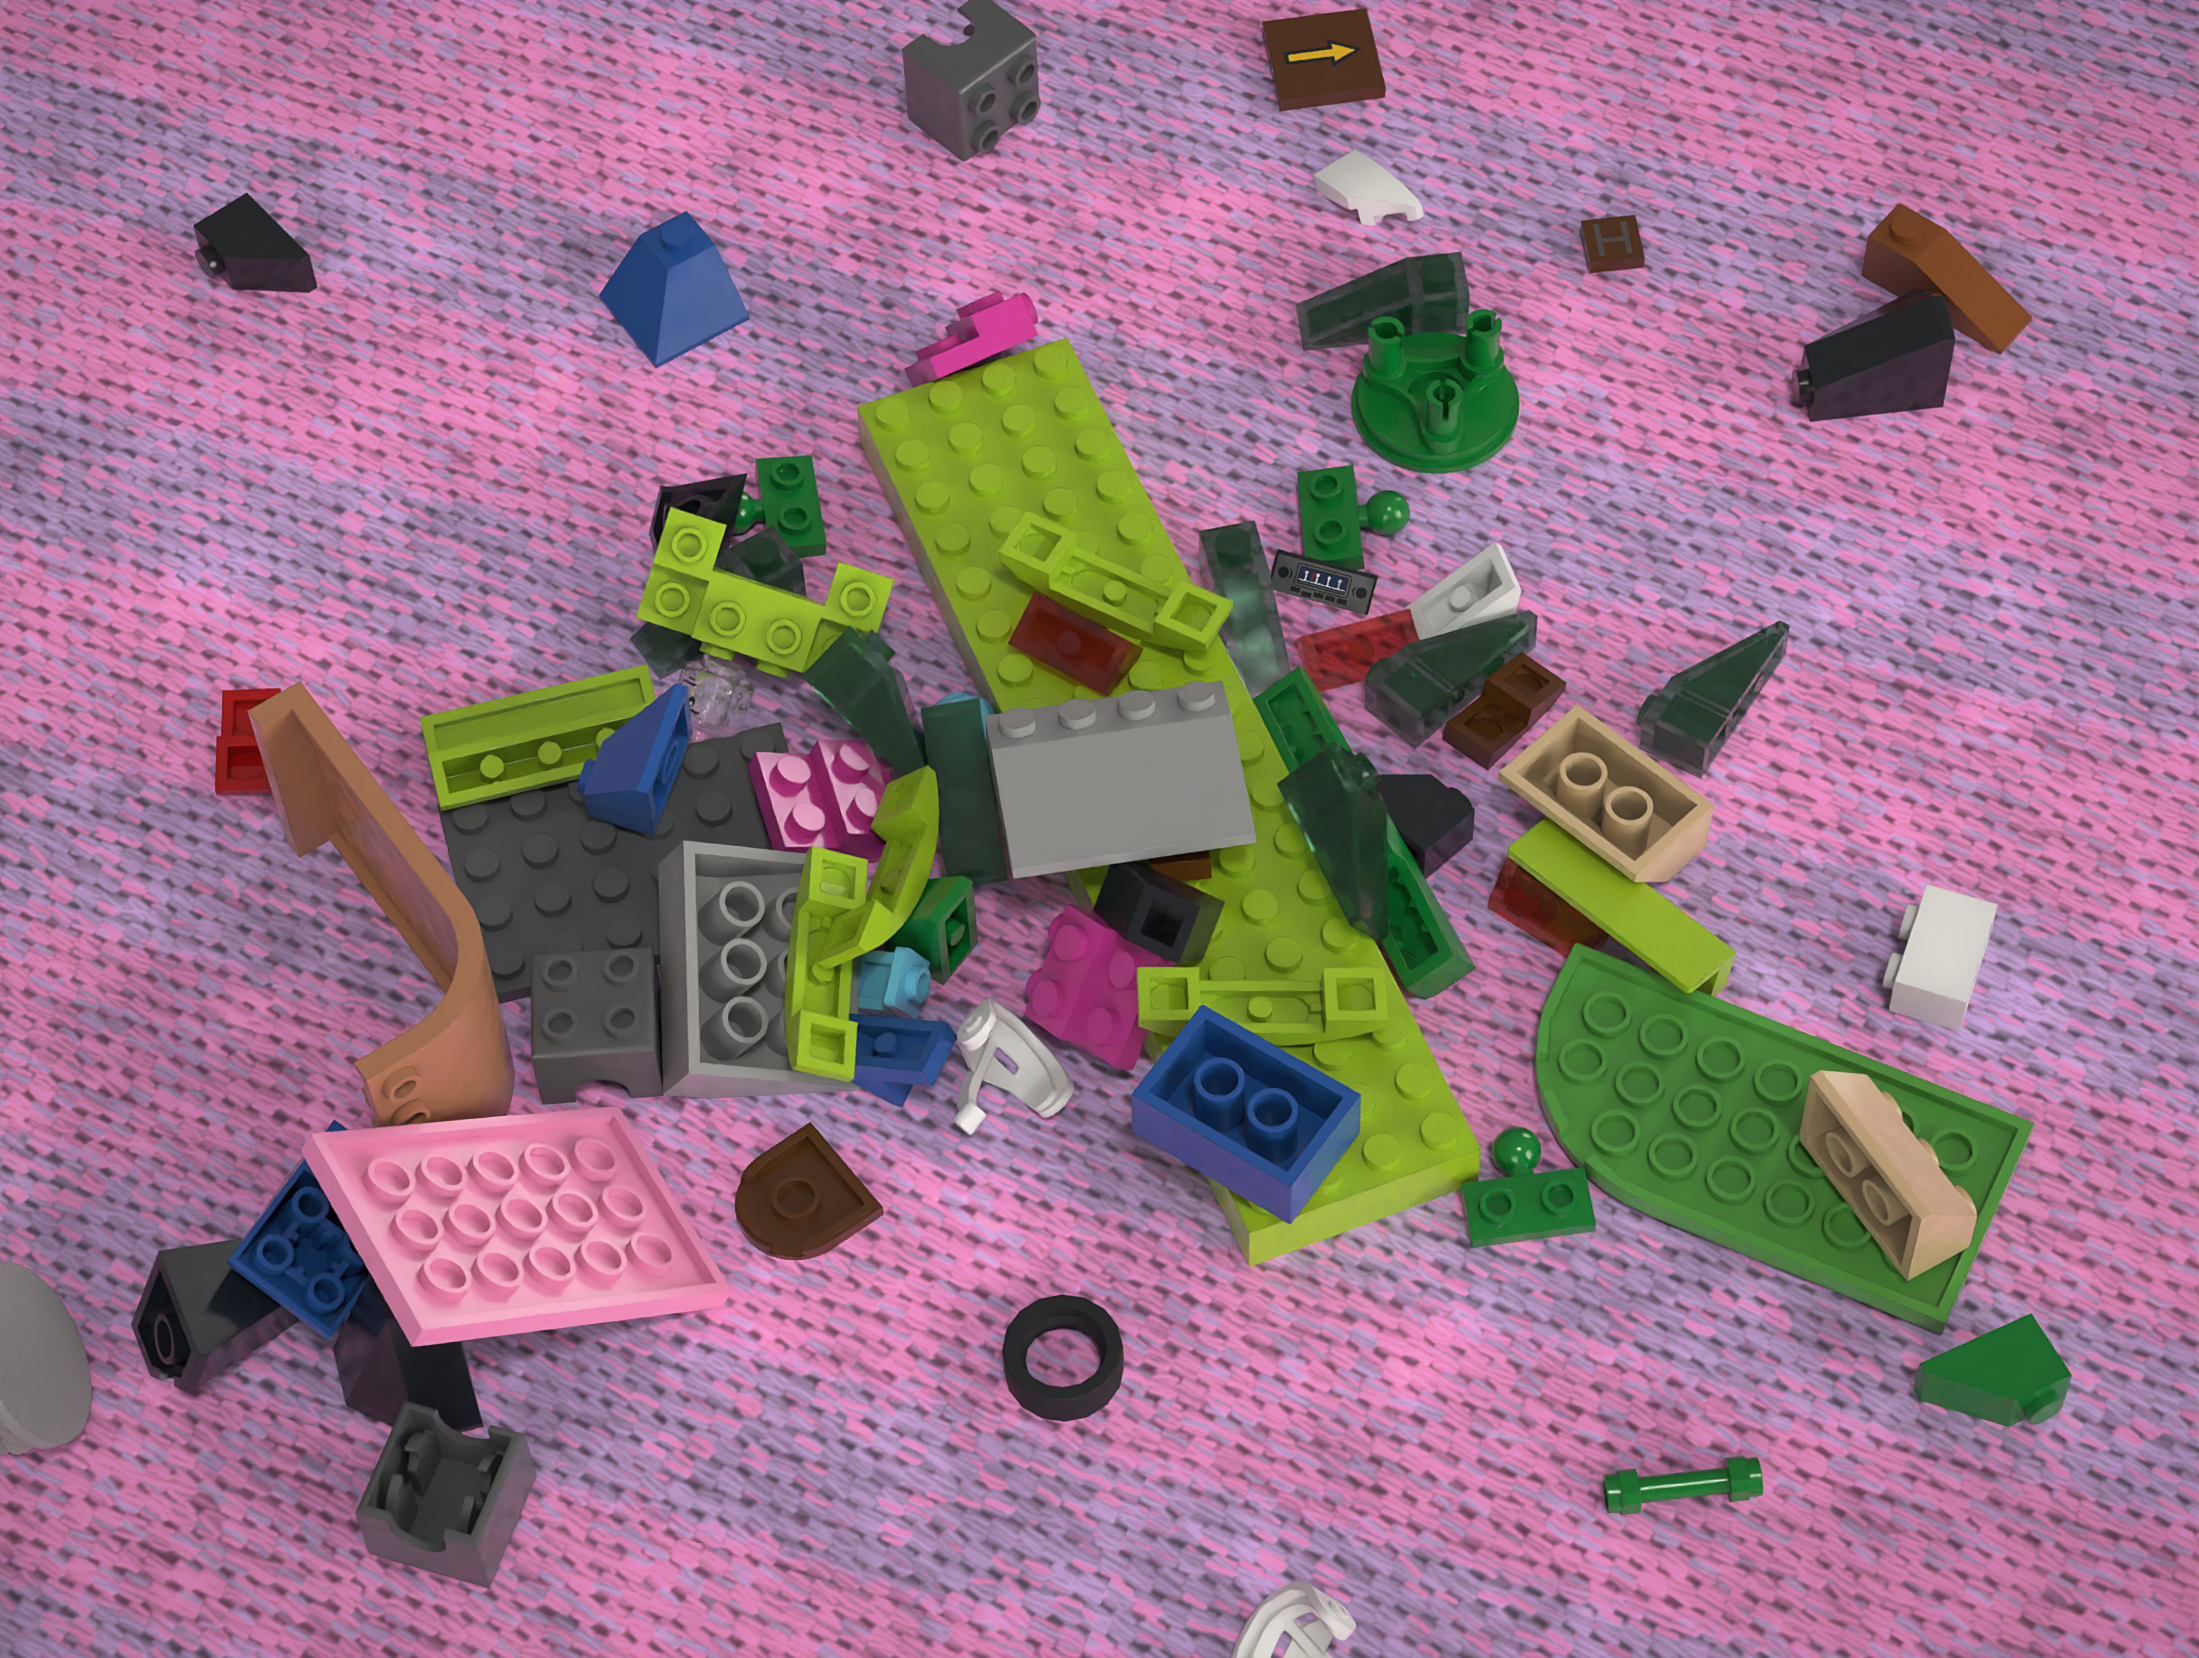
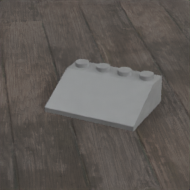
[984,681,1256,879]
[658,840,861,1099]

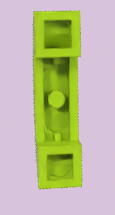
[998,510,1233,651]
[818,765,939,970]
[785,846,868,1083]
[1136,967,1389,1046]

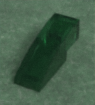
[920,697,1010,886]

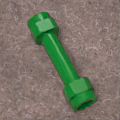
[1602,1455,1763,1515]

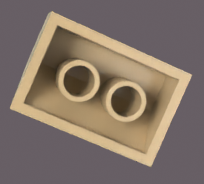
[1498,704,1714,882]
[1799,1070,1977,1281]

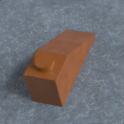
[1862,203,2032,355]

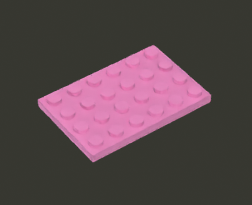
[301,1106,732,1347]

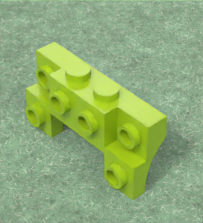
[636,507,895,689]

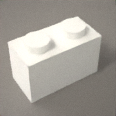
[1882,884,1998,1031]

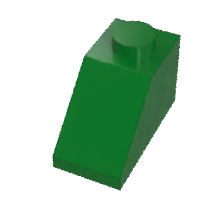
[884,875,978,986]
[1914,1313,2072,1427]

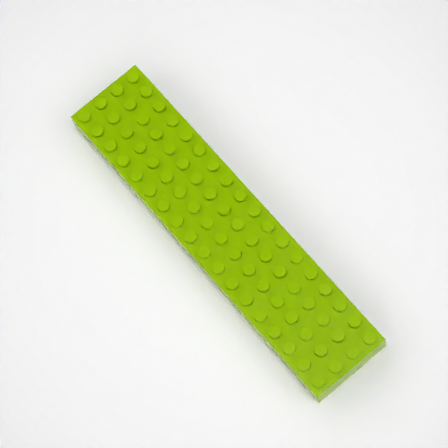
[857,338,1481,1267]

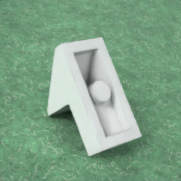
[1406,542,1521,658]

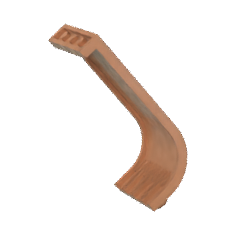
[248,681,515,1128]

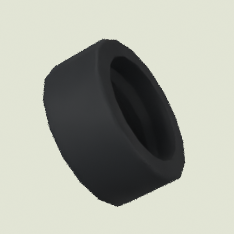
[1002,1294,1124,1422]

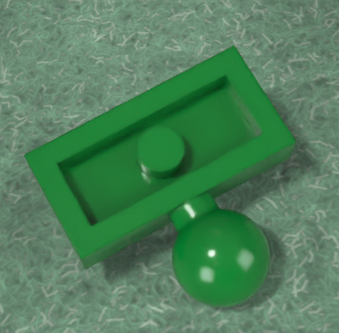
[733,455,827,562]
[1297,465,1410,570]
[1460,1126,1596,1248]

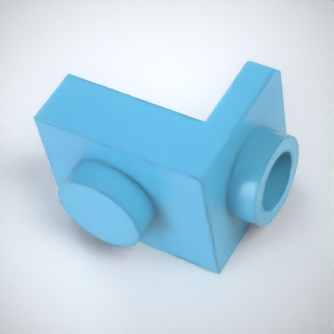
[857,946,931,1019]

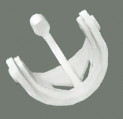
[952,997,1074,1135]
[1232,1581,1357,1658]

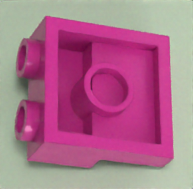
[904,290,1038,387]
[747,739,890,863]
[1024,904,1176,1070]

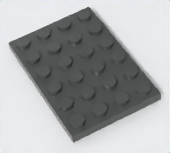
[437,722,789,1004]

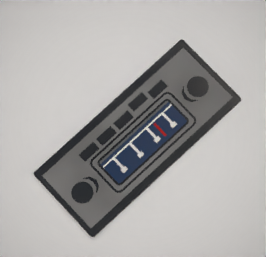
[1267,549,1378,616]

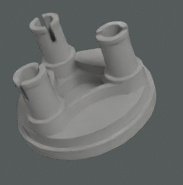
[0,1262,92,1456]

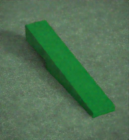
[1252,666,1476,1000]

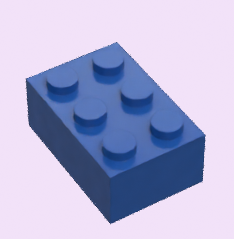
[1131,1004,1361,1225]

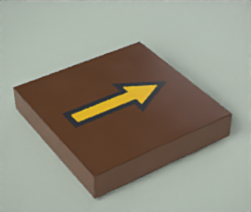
[1262,8,1386,111]

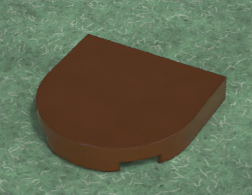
[735,1122,884,1260]

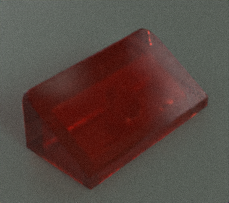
[1008,592,1144,697]
[1294,608,1425,692]
[1487,856,1609,958]

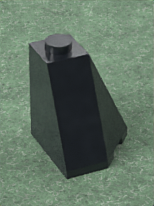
[1792,288,1956,422]
[131,1238,300,1391]
[333,1274,484,1433]

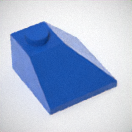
[599,211,750,368]
[578,683,693,836]

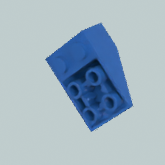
[226,1119,370,1340]

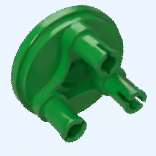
[1351,309,1520,474]

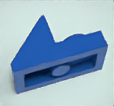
[849,1013,957,1107]

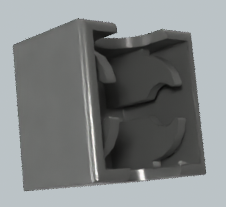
[902,0,1041,161]
[531,946,664,1105]
[355,1400,537,1589]

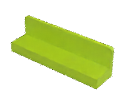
[1507,817,1736,997]

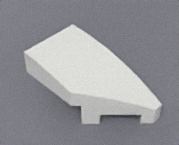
[1313,150,1424,226]

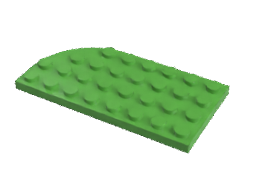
[1535,942,2035,1335]

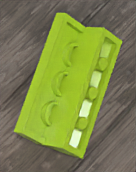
[419,664,656,811]

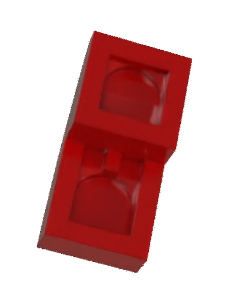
[215,688,282,795]

